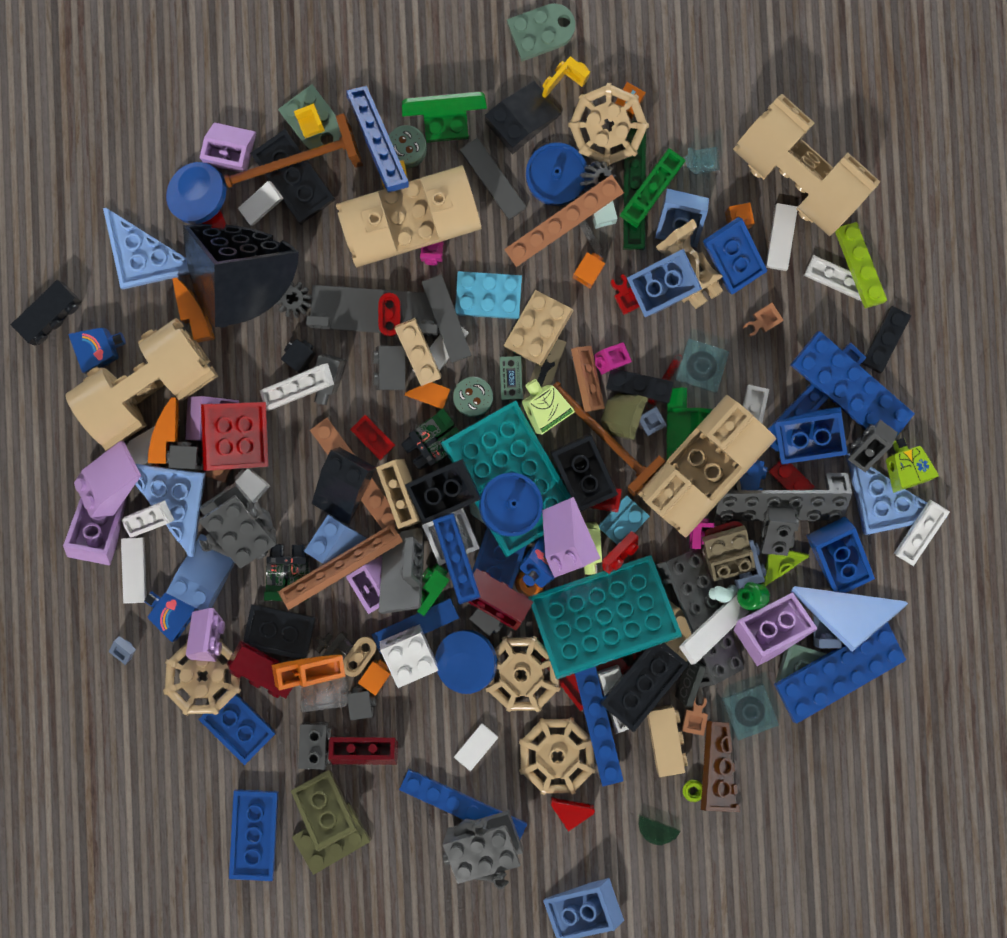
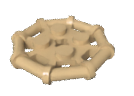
[568,83,649,166]
[485,636,561,712]
[163,639,241,716]
[519,717,596,795]

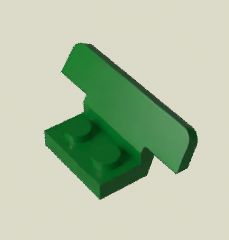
[402,92,487,143]
[666,387,713,461]

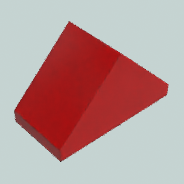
[550,797,595,832]

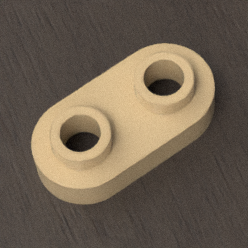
[343,636,377,677]

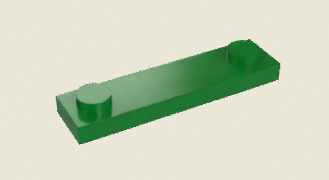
[619,148,686,228]

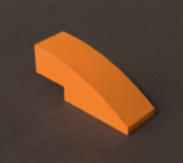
[172,278,215,343]
[148,397,179,464]
[272,655,346,690]

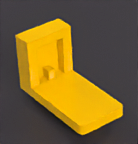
[542,56,590,98]

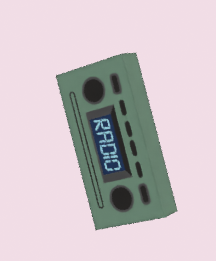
[500,356,523,400]

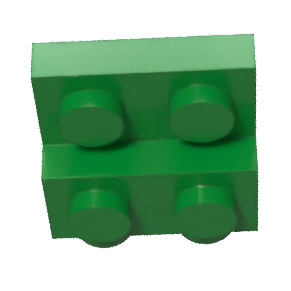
[416,563,450,616]

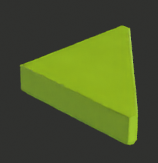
[762,550,809,586]

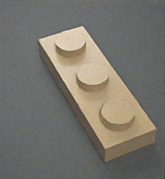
[395,318,441,386]

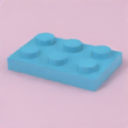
[455,271,522,319]

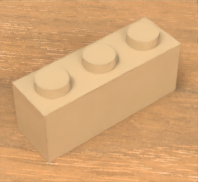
[376,459,422,529]
[647,705,688,777]

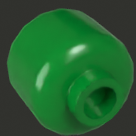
[737,582,770,611]

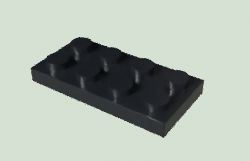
[250,129,335,225]
[600,643,689,732]

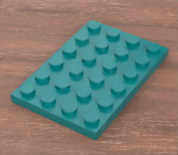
[441,400,571,557]
[528,555,682,680]

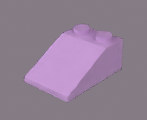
[74,441,141,518]
[542,497,600,578]
[63,498,127,565]
[734,592,817,666]

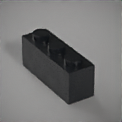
[10,280,82,346]

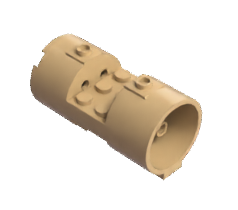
[733,94,880,237]
[336,165,481,268]
[65,318,218,451]
[637,395,776,537]

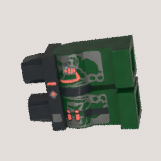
[401,408,460,470]
[264,544,309,601]

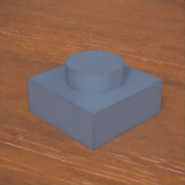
[639,407,667,437]
[109,636,136,665]

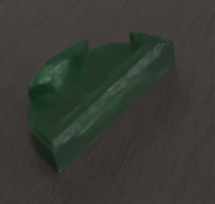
[638,814,681,846]

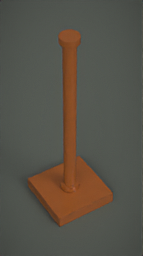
[224,113,363,188]
[553,381,666,497]

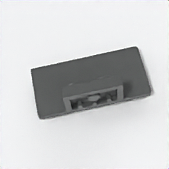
[379,528,425,614]

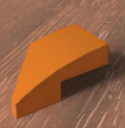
[404,382,450,409]

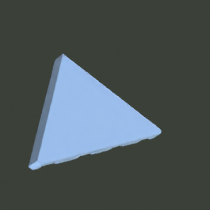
[103,208,189,290]
[846,453,947,535]
[135,464,206,557]
[791,586,908,652]

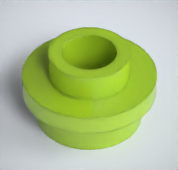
[682,780,702,802]

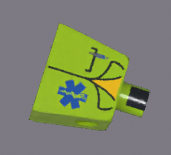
[886,438,939,493]

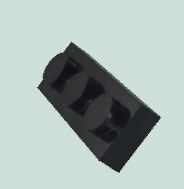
[861,306,912,373]
[606,369,674,404]

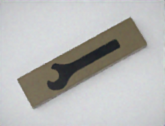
[520,339,566,420]

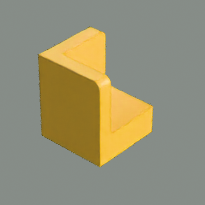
[294,103,325,139]

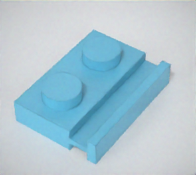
[598,495,650,545]

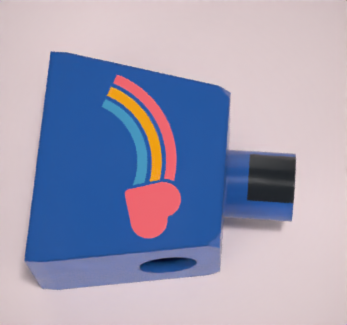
[68,328,126,374]
[519,536,556,588]
[144,591,199,642]

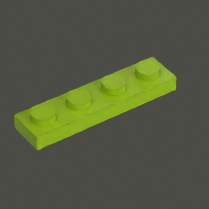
[835,222,887,309]

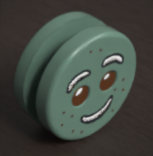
[389,125,427,169]
[453,377,493,418]

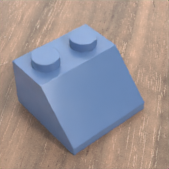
[655,189,709,248]
[304,515,367,564]

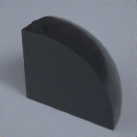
[183,224,299,328]

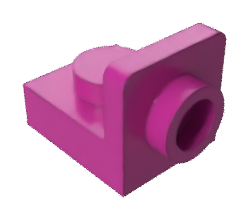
[420,241,443,265]
[594,342,632,375]
[689,519,714,549]

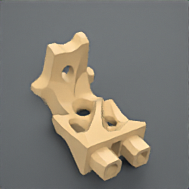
[656,219,723,309]

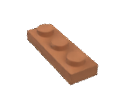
[571,346,605,412]

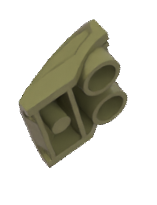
[601,393,648,440]

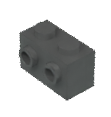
[372,346,405,390]
[848,420,898,472]
[166,442,205,471]
[760,506,799,556]
[298,721,332,770]

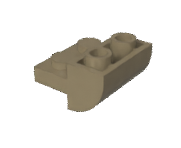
[702,525,756,581]

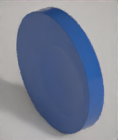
[526,143,587,206]
[166,162,227,224]
[479,473,543,537]
[435,630,497,694]

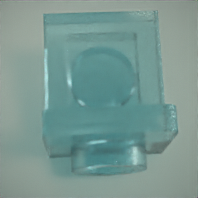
[685,147,720,174]

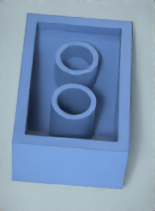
[627,249,702,317]
[166,534,235,610]
[543,878,624,938]

